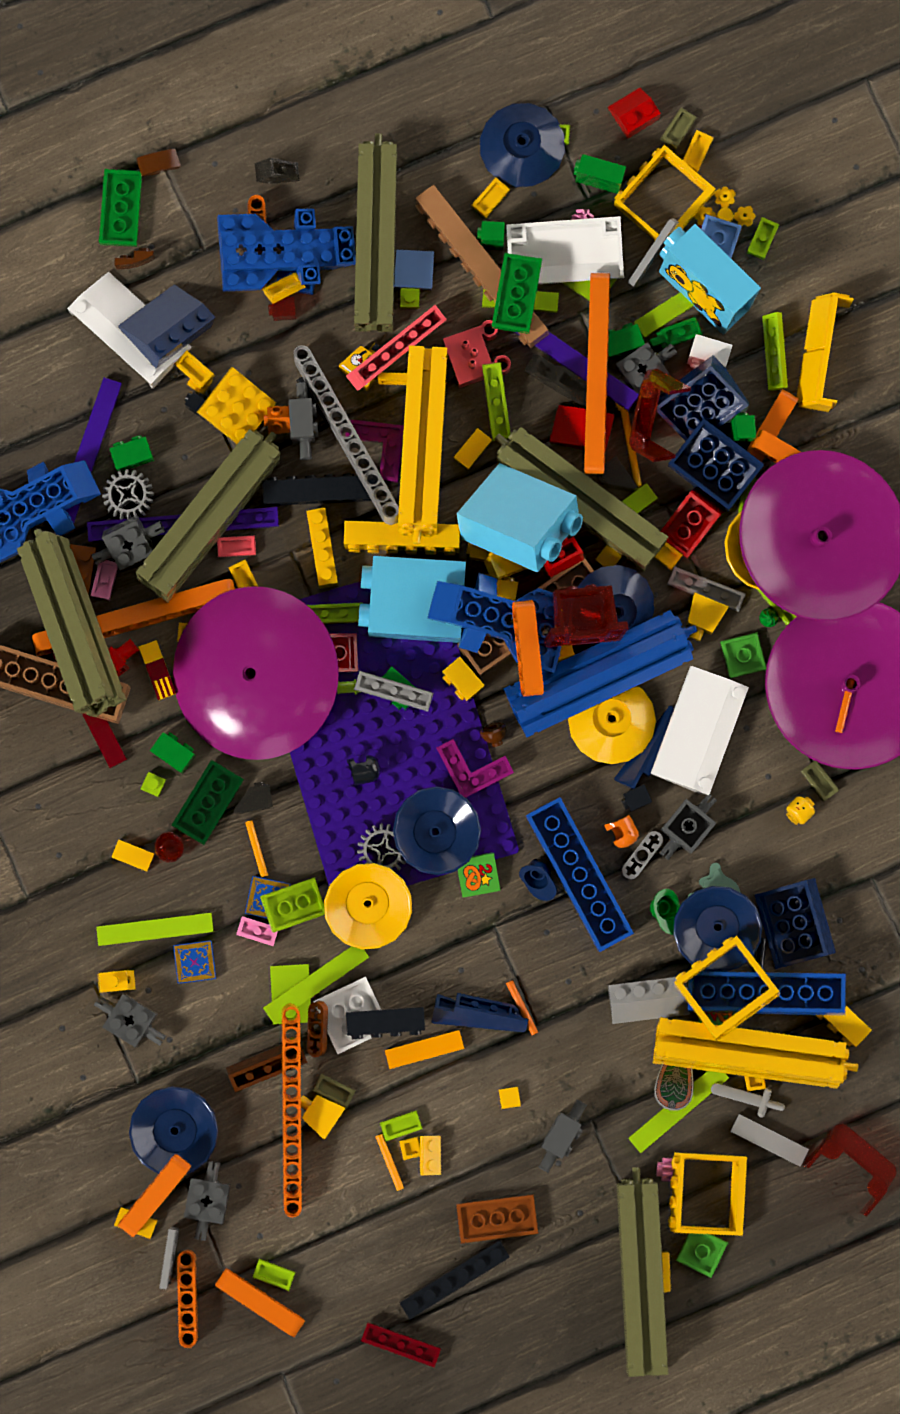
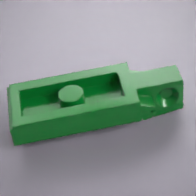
[649,317,703,349]

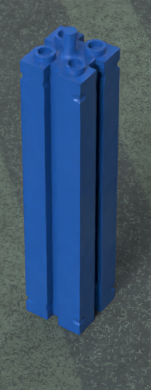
[503,610,697,737]

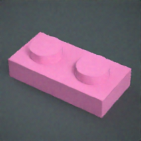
[91,560,118,601]
[236,916,278,946]

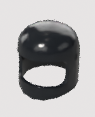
[347,755,380,785]

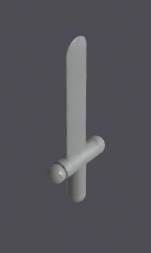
[711,1083,785,1117]

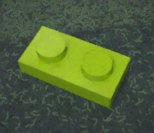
[747,217,779,260]

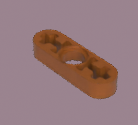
[307,1001,328,1057]

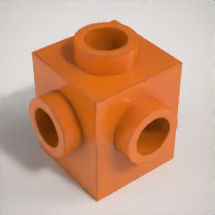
[264,406,290,434]

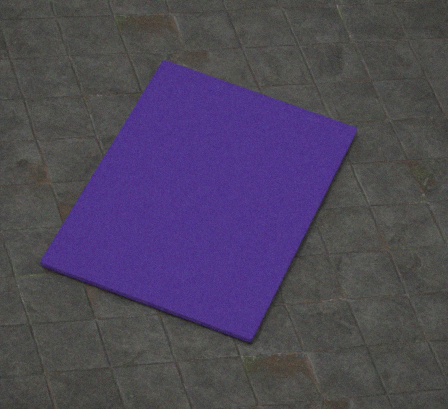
[290,581,519,886]

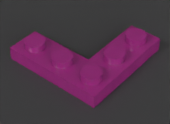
[345,419,404,483]
[436,739,514,798]

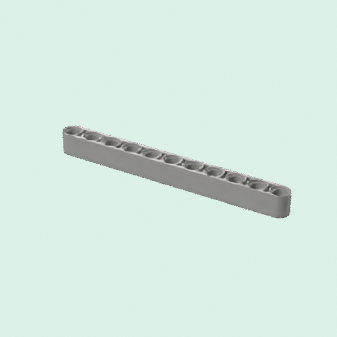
[294,345,399,525]

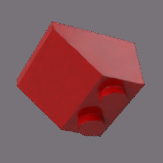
[608,88,661,139]

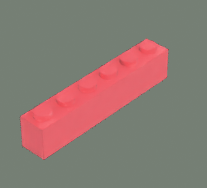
[346,305,447,391]

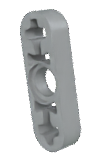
[622,831,663,879]

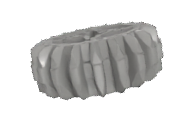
[102,469,154,520]
[357,824,406,871]

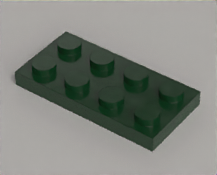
[171,760,244,846]

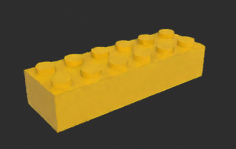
[344,521,460,556]

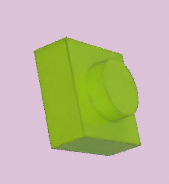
[400,288,420,309]
[141,772,166,797]

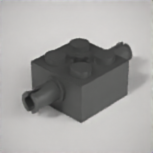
[616,342,678,397]
[289,382,319,460]
[92,515,165,570]
[659,794,717,860]
[94,994,166,1048]
[538,1099,588,1173]
[184,1161,231,1241]

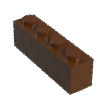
[226,1044,308,1092]

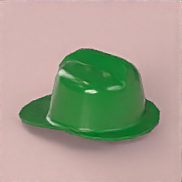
[650,889,680,935]

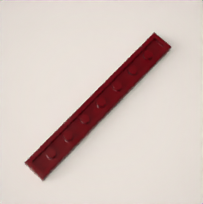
[51,653,127,769]

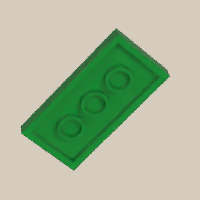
[99,169,142,247]
[492,253,542,334]

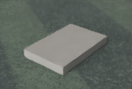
[160,1227,179,1289]

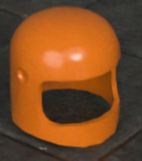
[604,815,639,848]

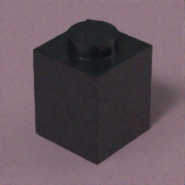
[621,785,652,813]

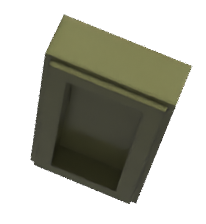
[660,107,697,149]
[800,761,839,802]
[313,1073,356,1108]

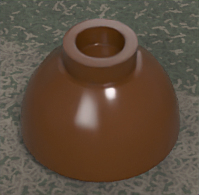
[480,722,506,747]

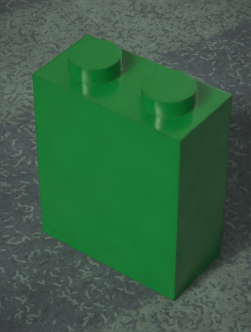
[573,154,626,194]

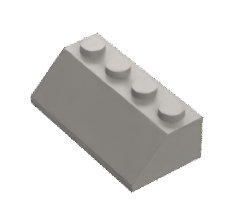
[608,977,689,1024]

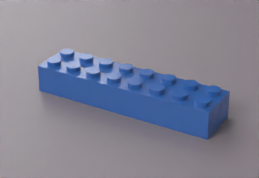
[526,797,634,952]
[688,972,846,1016]

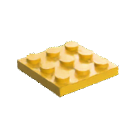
[197,367,276,444]

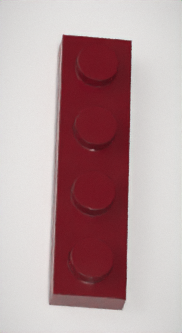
[361,1322,441,1368]

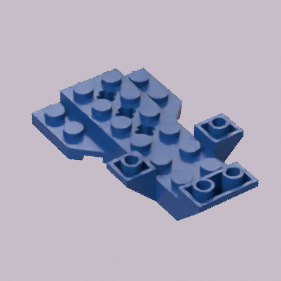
[217,209,356,291]
[0,460,101,563]
[427,573,574,673]

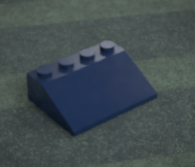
[118,284,216,368]
[654,355,749,441]
[668,418,764,513]
[755,878,836,969]

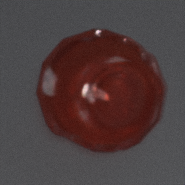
[154,832,184,863]

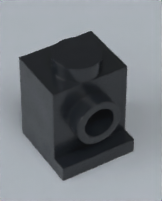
[184,391,207,420]

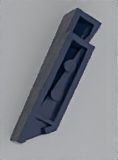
[614,706,675,790]
[431,993,528,1032]

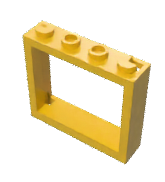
[614,145,716,248]
[674,936,780,1041]
[668,1152,747,1236]

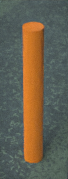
[835,678,855,733]
[506,980,538,1035]

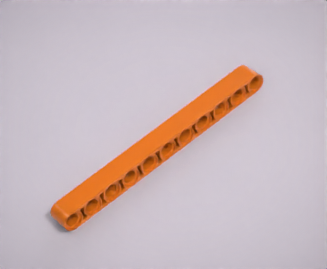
[584,273,610,474]
[32,579,235,656]
[282,1003,302,1217]

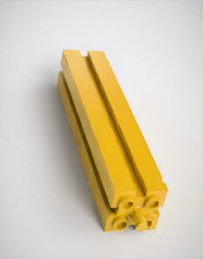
[398,345,447,544]
[653,1017,858,1089]

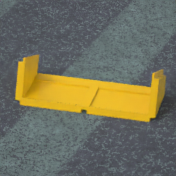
[796,293,854,412]

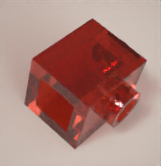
[268,297,296,321]

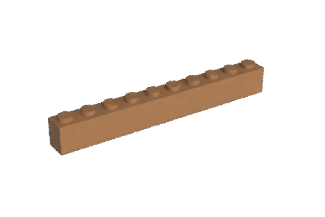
[415,185,549,348]

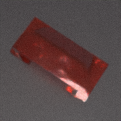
[544,584,628,648]

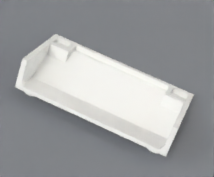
[507,216,624,284]
[67,272,192,388]
[651,666,749,795]

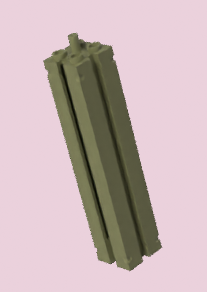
[354,133,397,332]
[495,427,668,572]
[136,429,280,603]
[17,528,126,717]
[616,1167,668,1377]

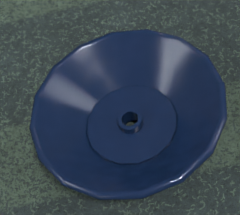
[480,103,565,187]
[571,565,654,646]
[393,786,481,875]
[673,886,762,972]
[129,1086,218,1174]

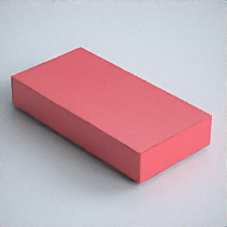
[217,535,256,558]

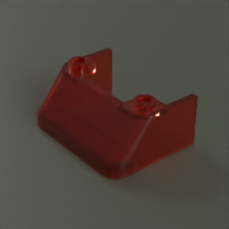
[629,369,691,462]
[803,1124,897,1217]

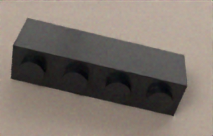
[346,1007,425,1039]

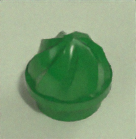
[759,608,779,627]

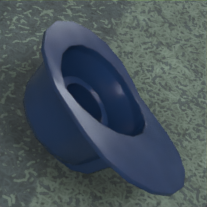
[519,859,557,901]

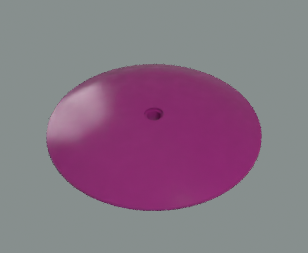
[739,450,900,621]
[173,586,339,760]
[765,602,900,770]

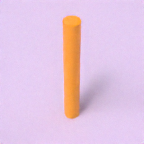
[245,820,268,878]
[375,1134,404,1191]

